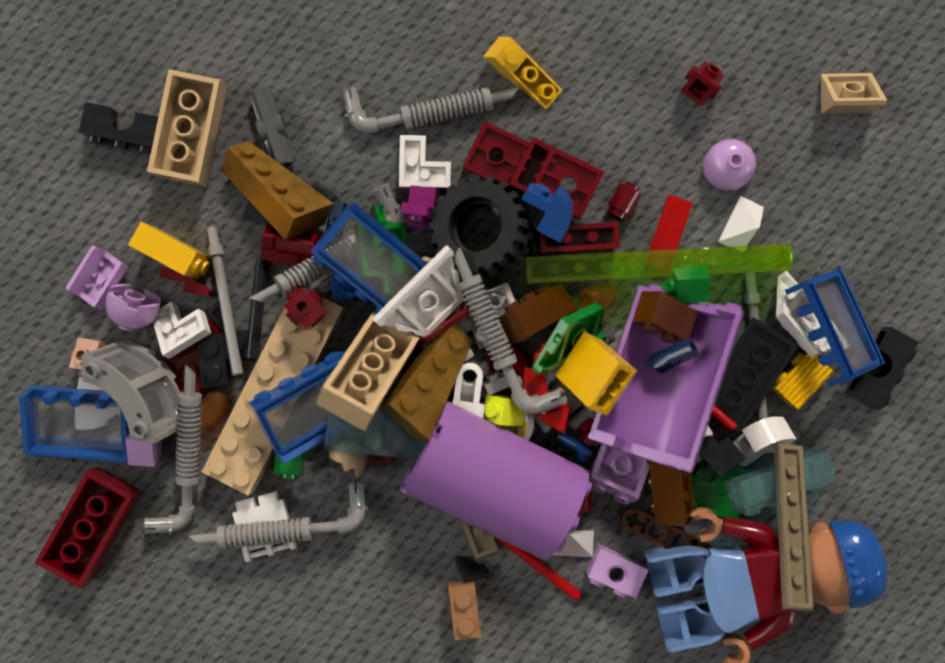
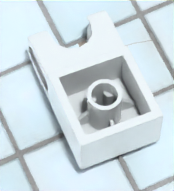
[452,362,485,418]

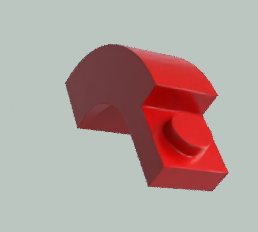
[523,344,572,434]

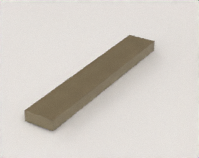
[774,443,813,611]

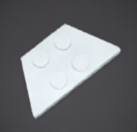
[372,245,464,337]
[776,270,851,357]

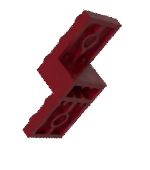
[462,121,604,220]

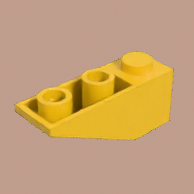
[483,37,562,110]

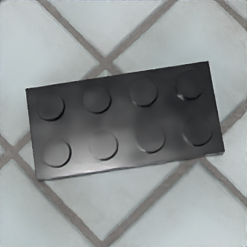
[715,317,800,433]

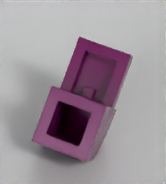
[401,185,441,230]

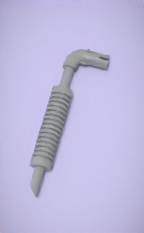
[342,87,520,133]
[250,183,401,302]
[454,247,567,415]
[144,365,202,535]
[188,483,368,550]

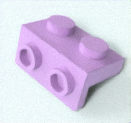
[66,246,129,310]

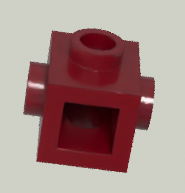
[680,60,725,106]
[284,288,329,330]

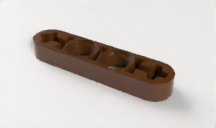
[620,507,713,549]

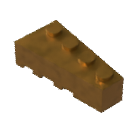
[221,141,333,240]
[379,324,473,441]

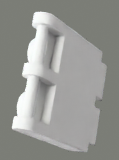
[232,491,297,562]

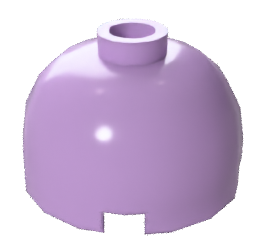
[703,139,757,191]
[105,284,161,331]

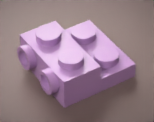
[589,443,650,504]

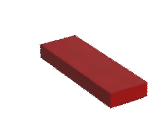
[643,194,693,275]

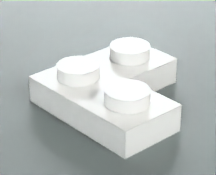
[399,135,451,189]
[153,301,211,359]

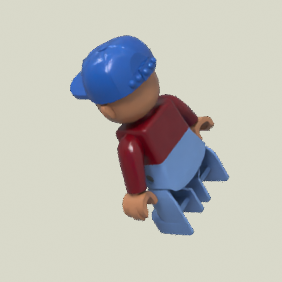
[644,507,888,663]

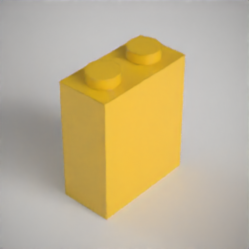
[128,222,210,279]
[555,332,637,416]

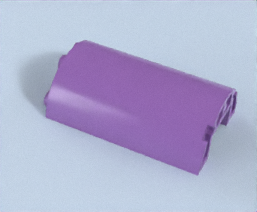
[588,284,744,473]
[400,401,592,560]

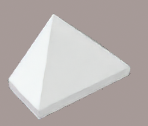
[718,196,764,253]
[553,530,594,557]

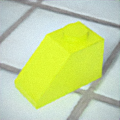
[483,393,525,426]

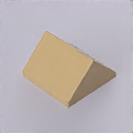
[820,73,887,114]

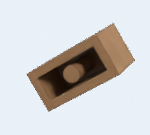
[448,579,481,640]

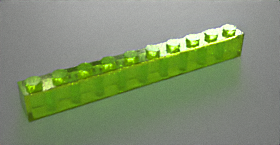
[525,244,793,284]

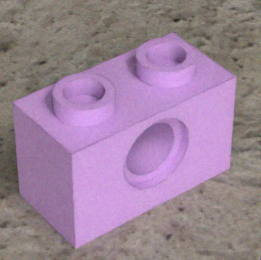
[586,544,649,599]

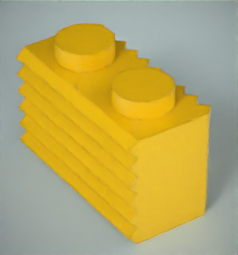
[771,350,834,410]

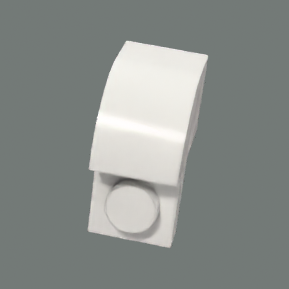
[732,416,796,466]

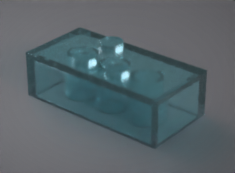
[324,408,429,459]

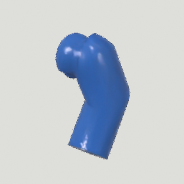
[557,432,592,463]

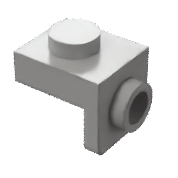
[482,371,524,395]

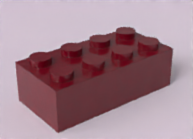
[35,467,143,589]

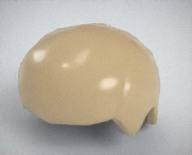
[329,439,368,477]

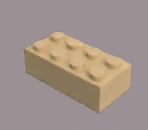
[147,69,227,187]
[316,312,419,431]

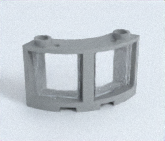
[81,340,184,444]

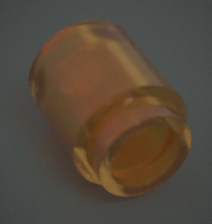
[578,283,617,309]
[201,390,231,430]

